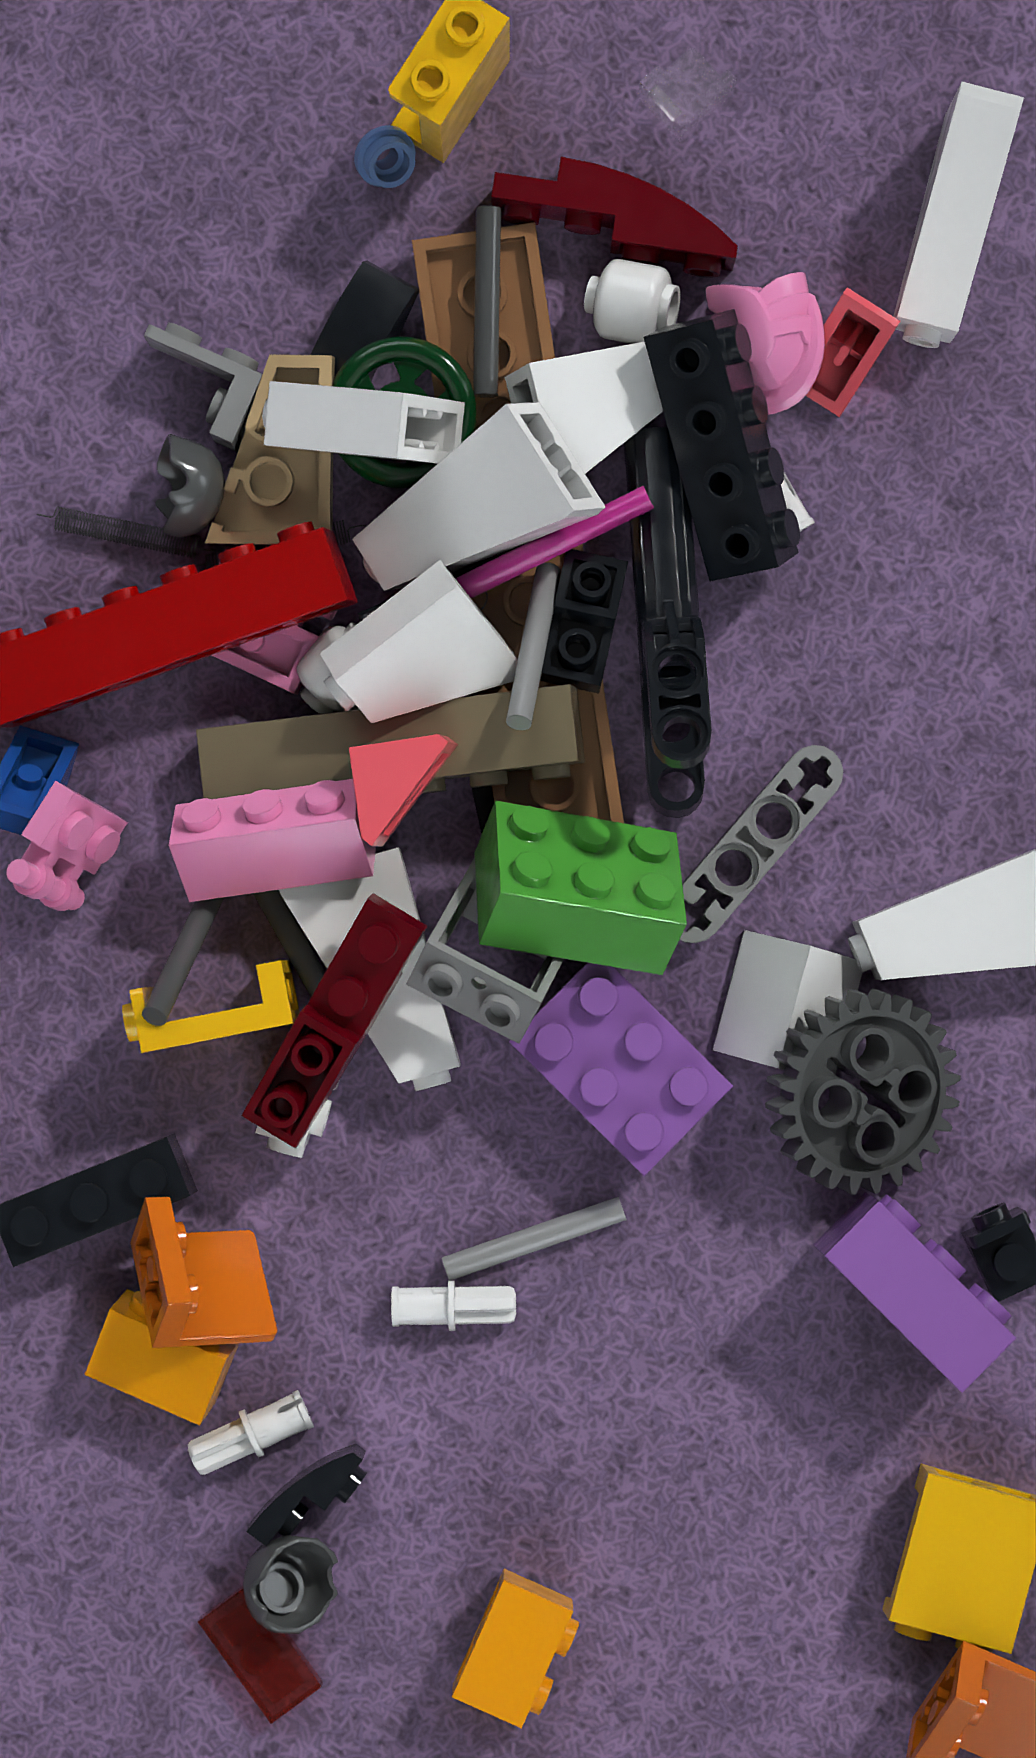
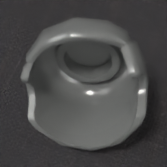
[155,434,225,538]
[243,1535,338,1634]

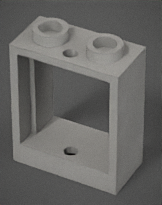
[406,857,564,1044]

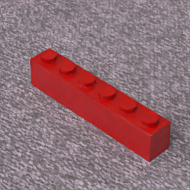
[0,521,358,728]

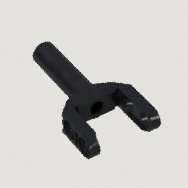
[624,427,712,818]

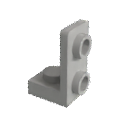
[144,322,262,452]

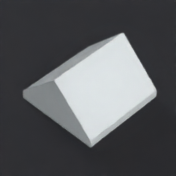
[712,930,862,1074]

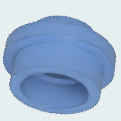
[354,125,416,188]

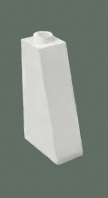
[893,82,1024,348]
[352,402,606,591]
[279,847,461,1091]
[848,849,1036,980]

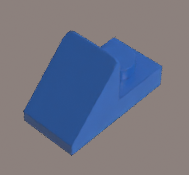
[0,725,79,835]

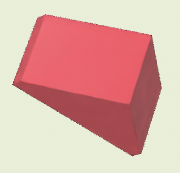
[806,287,900,417]
[349,734,458,847]

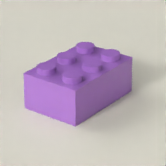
[509,962,733,1176]
[813,1192,1016,1393]

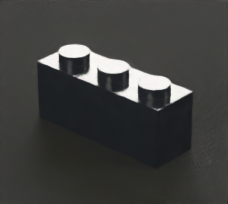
[0,1133,198,1267]

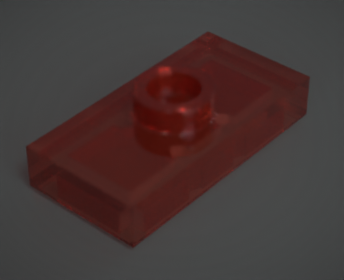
[197,1586,323,1724]

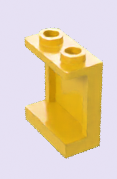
[388,0,510,163]
[122,960,300,1053]
[882,1464,1036,1654]

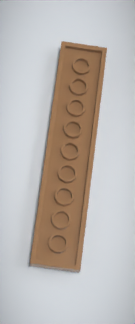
[412,222,624,823]

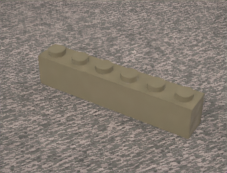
[196,684,585,799]

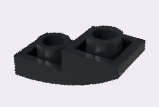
[310,261,419,381]
[540,549,628,694]
[246,1443,367,1547]

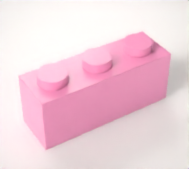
[169,779,376,902]

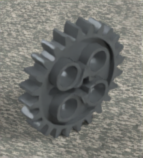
[765,989,961,1195]

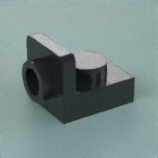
[961,1203,1036,1302]

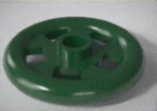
[332,337,477,489]

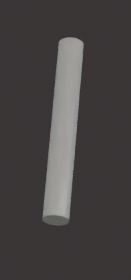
[506,563,561,730]
[442,1196,627,1281]

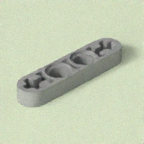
[680,745,843,943]

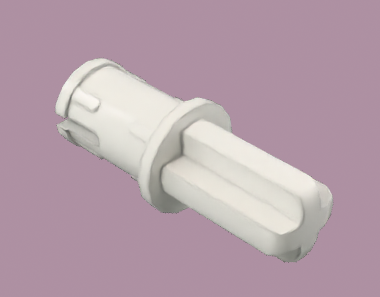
[391,1280,516,1331]
[188,1390,314,1475]

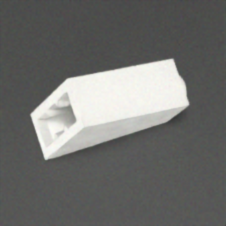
[505,342,663,474]
[262,381,465,464]
[320,560,518,723]

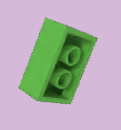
[475,800,687,975]

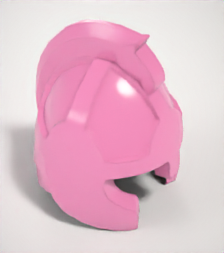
[706,272,825,415]

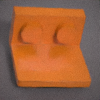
[130,1197,277,1348]
[906,1641,1036,1758]

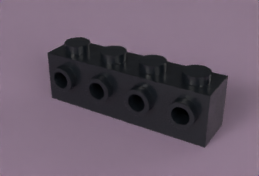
[643,309,800,582]

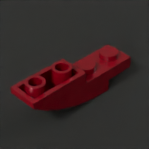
[491,157,738,278]
[241,893,428,1149]

